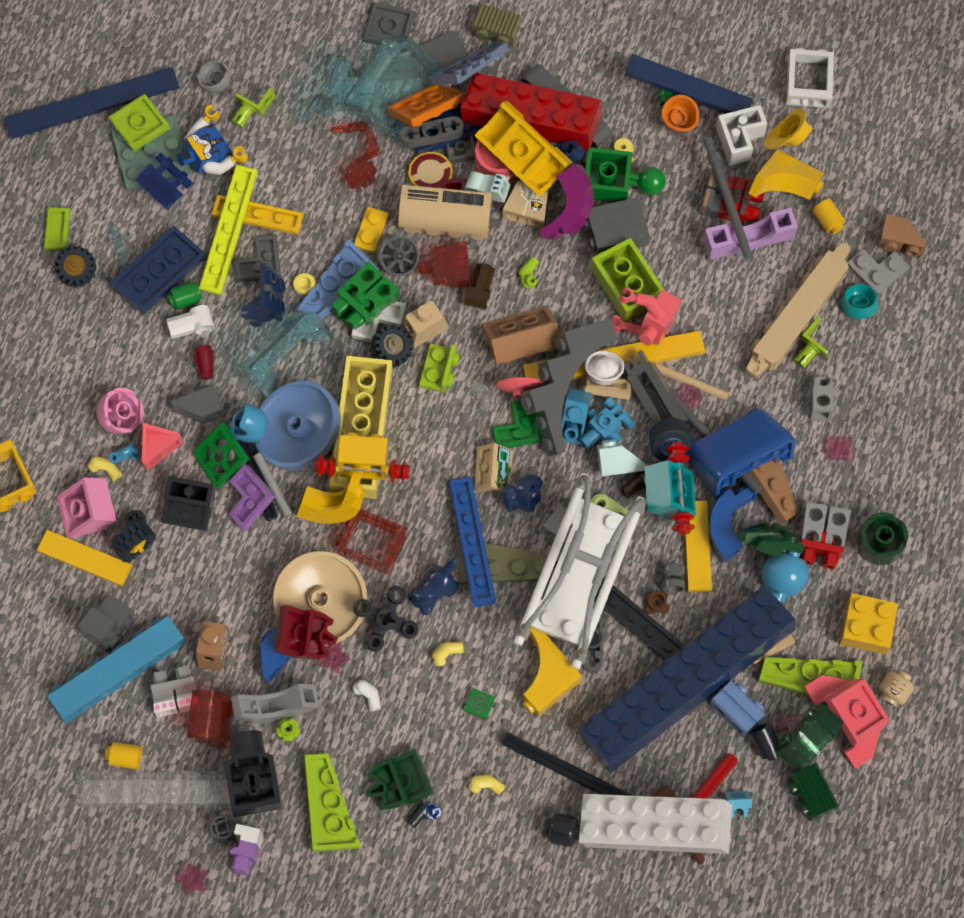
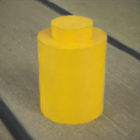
[812,199,846,234]
[105,742,143,770]

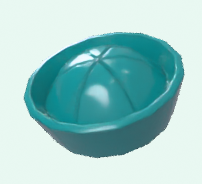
[840,284,880,319]

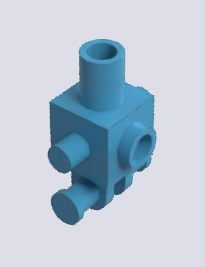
[579,397,637,450]

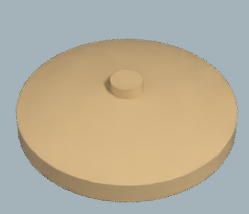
[272,551,367,646]

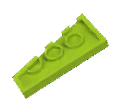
[758,657,863,696]
[304,753,361,852]

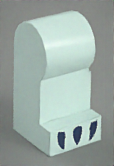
[464,172,510,203]

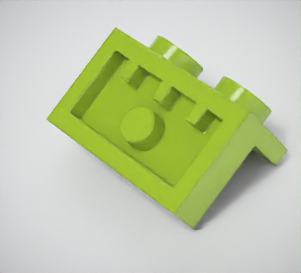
[419,344,460,393]

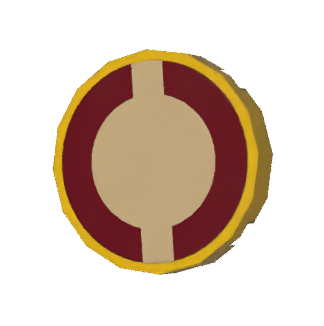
[408,152,453,188]

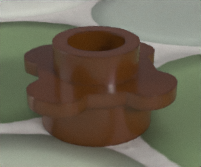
[645,591,669,615]

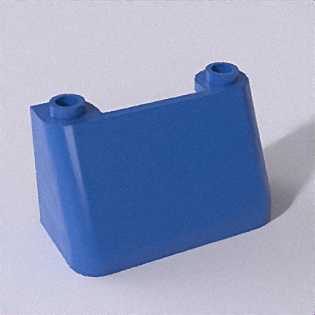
[687,408,796,500]

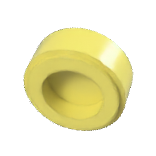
[293,273,316,296]

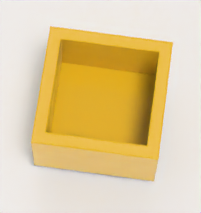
[840,593,898,655]

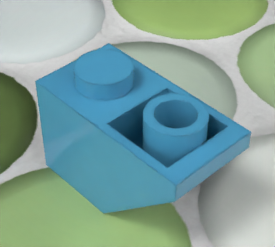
[562,388,592,445]

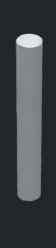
[253,452,292,518]

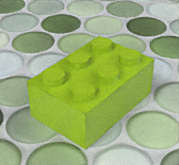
[590,238,664,322]

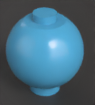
[762,550,809,603]

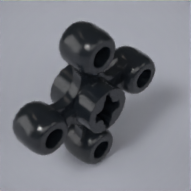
[352,586,418,652]

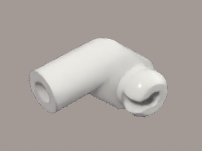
[353,680,381,712]

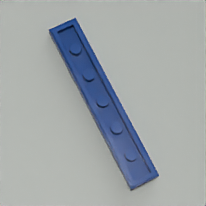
[449,477,496,608]

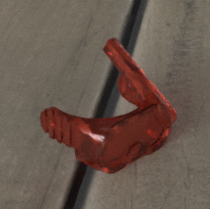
[331,121,381,165]

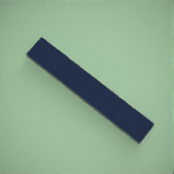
[624,54,753,113]

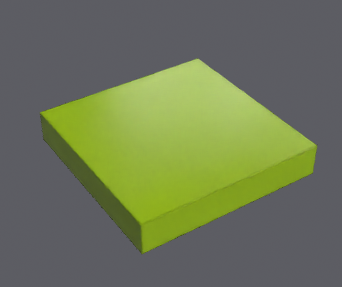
[108,94,170,152]

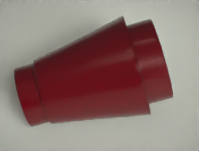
[192,345,215,380]

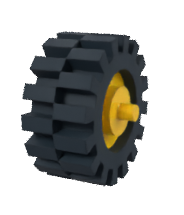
[111,520,156,562]

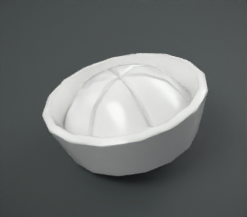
[584,350,625,385]

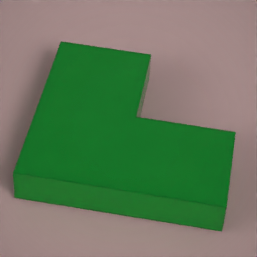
[492,401,542,448]

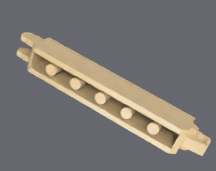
[745,243,851,379]

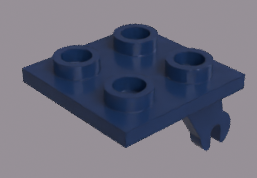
[241,263,285,328]

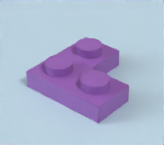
[229,464,276,530]

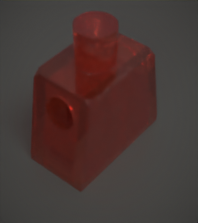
[418,241,470,288]

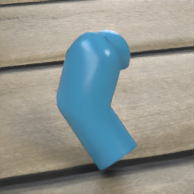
[109,444,141,464]

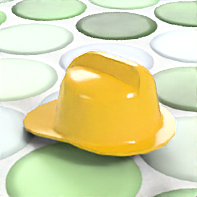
[764,108,812,150]

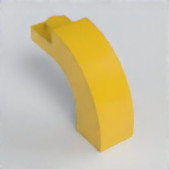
[296,472,365,524]

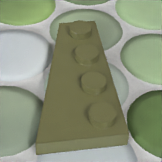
[458,537,554,584]

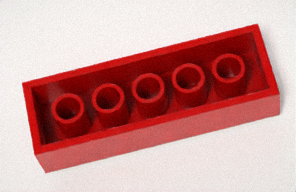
[461,73,602,150]

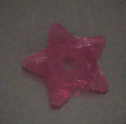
[320,643,350,673]
[177,864,208,896]

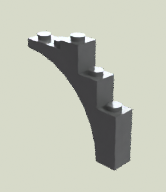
[520,318,618,457]

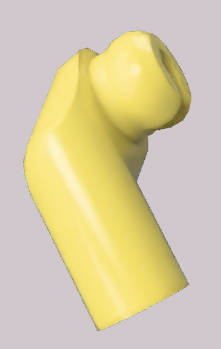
[88,456,122,481]
[432,641,463,666]
[468,774,506,795]

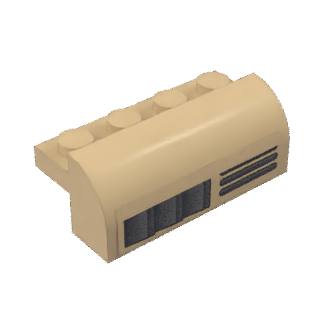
[398,185,492,240]

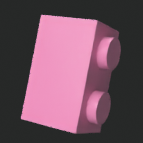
[57,477,117,539]

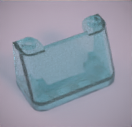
[343,35,444,140]
[241,309,334,398]

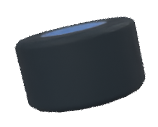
[649,418,692,462]

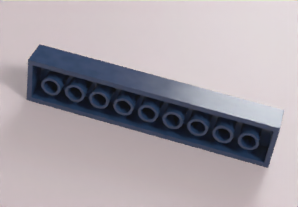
[578,585,796,774]

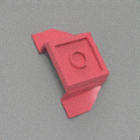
[804,675,890,769]

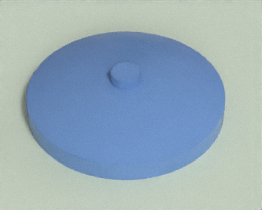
[255,381,341,470]

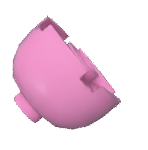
[96,388,144,435]

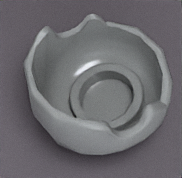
[197,61,230,93]

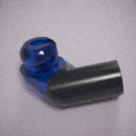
[406,803,442,828]

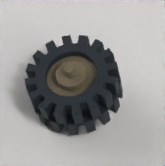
[369,324,414,368]

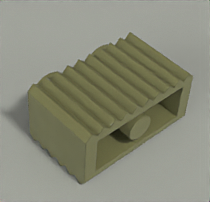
[472,3,522,46]

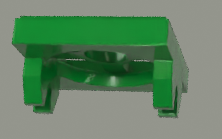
[192,423,249,488]

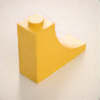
[748,150,825,200]
[522,627,582,717]

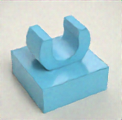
[725,791,752,818]

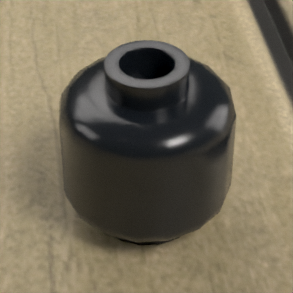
[545,813,580,847]

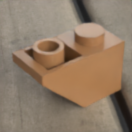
[879,214,927,257]

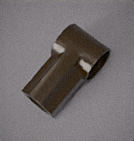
[464,263,495,310]

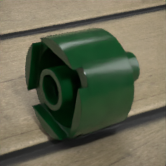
[857,512,908,565]

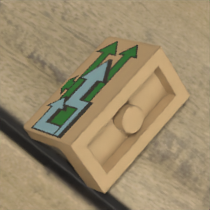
[474,443,513,493]

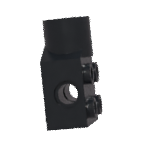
[224,730,282,818]

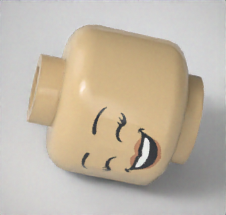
[879,670,915,707]

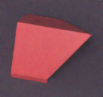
[142,423,183,471]

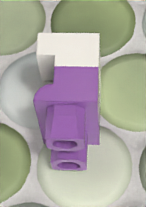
[229,824,264,876]

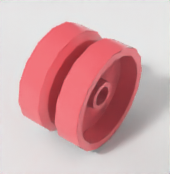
[475,139,518,184]

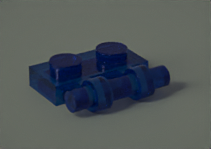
[135,152,193,210]

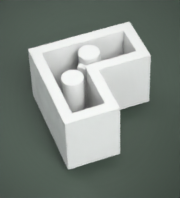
[716,105,767,166]

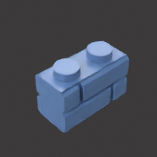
[709,681,766,738]

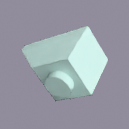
[596,440,648,476]

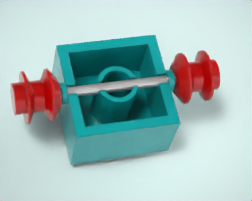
[644,442,696,535]

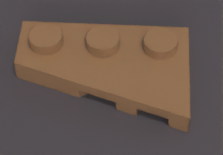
[748,458,799,524]

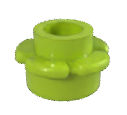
[276,718,300,741]

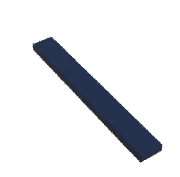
[4,67,180,139]

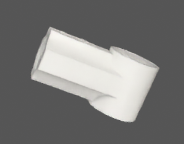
[166,305,215,339]

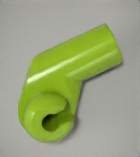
[519,256,539,289]

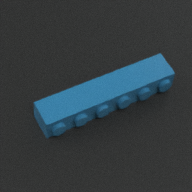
[48,616,186,724]

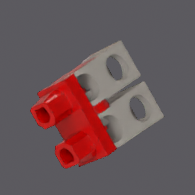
[800,502,851,570]

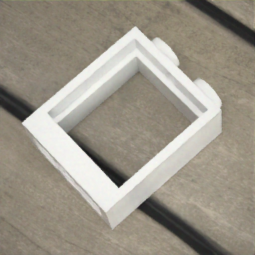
[786,48,834,108]

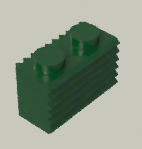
[788,762,839,822]

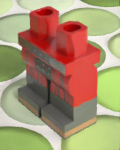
[701,168,765,224]

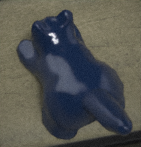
[407,558,458,615]

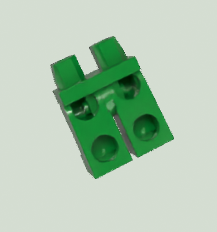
[331,261,400,330]

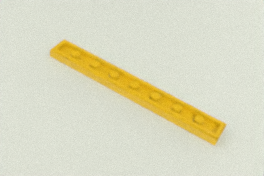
[523,331,705,385]

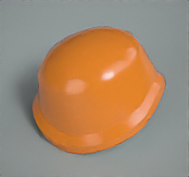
[661,95,699,133]

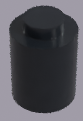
[749,722,783,761]

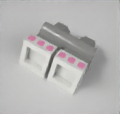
[151,666,202,718]

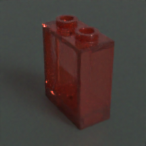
[335,509,408,576]

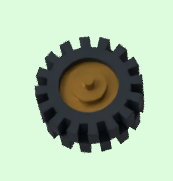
[54,245,97,288]

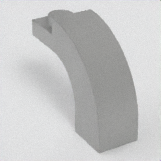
[231,684,319,724]

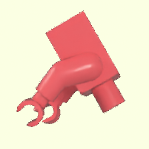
[612,288,682,345]

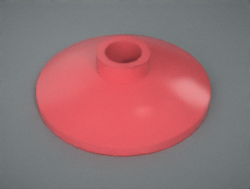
[496,377,542,398]

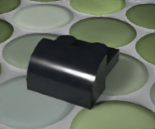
[161,476,216,531]

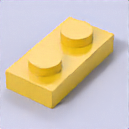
[354,207,389,254]

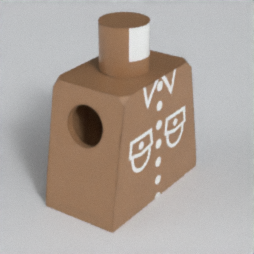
[196,621,230,671]

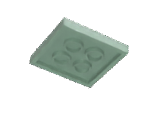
[111,114,192,190]

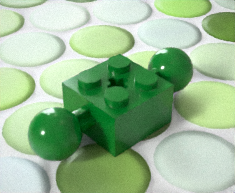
[555,147,666,202]

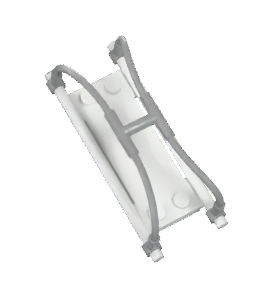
[513,473,646,670]

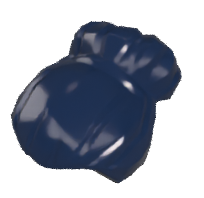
[502,474,543,513]

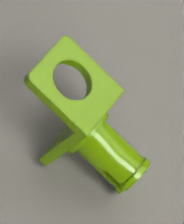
[231,88,276,128]
[793,316,828,369]

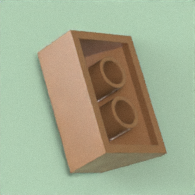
[482,306,559,364]

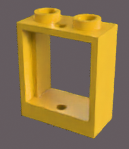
[0,439,37,512]

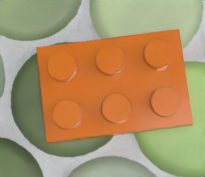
[387,85,465,127]

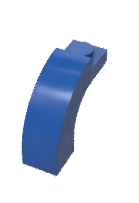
[709,485,759,564]

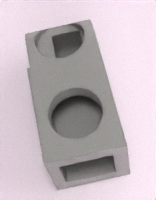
[810,376,834,421]

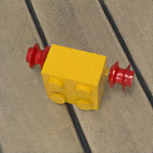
[315,433,410,484]

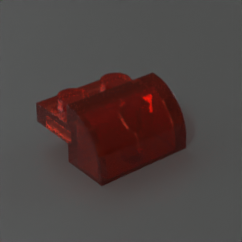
[187,690,233,748]

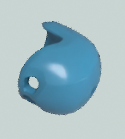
[230,403,268,443]

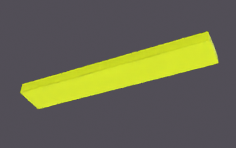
[199,165,258,295]

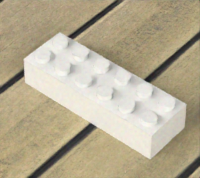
[579,794,732,854]

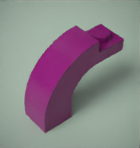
[539,164,593,241]

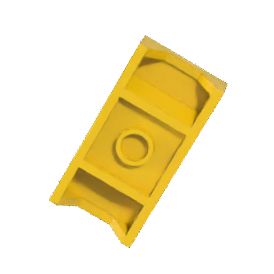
[474,101,572,197]

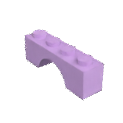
[703,208,798,260]

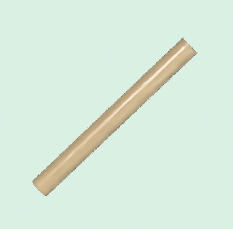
[654,362,729,401]

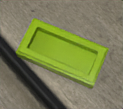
[44,207,71,251]

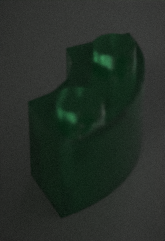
[776,703,843,771]

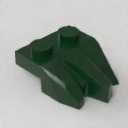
[735,522,805,558]
[367,749,434,810]

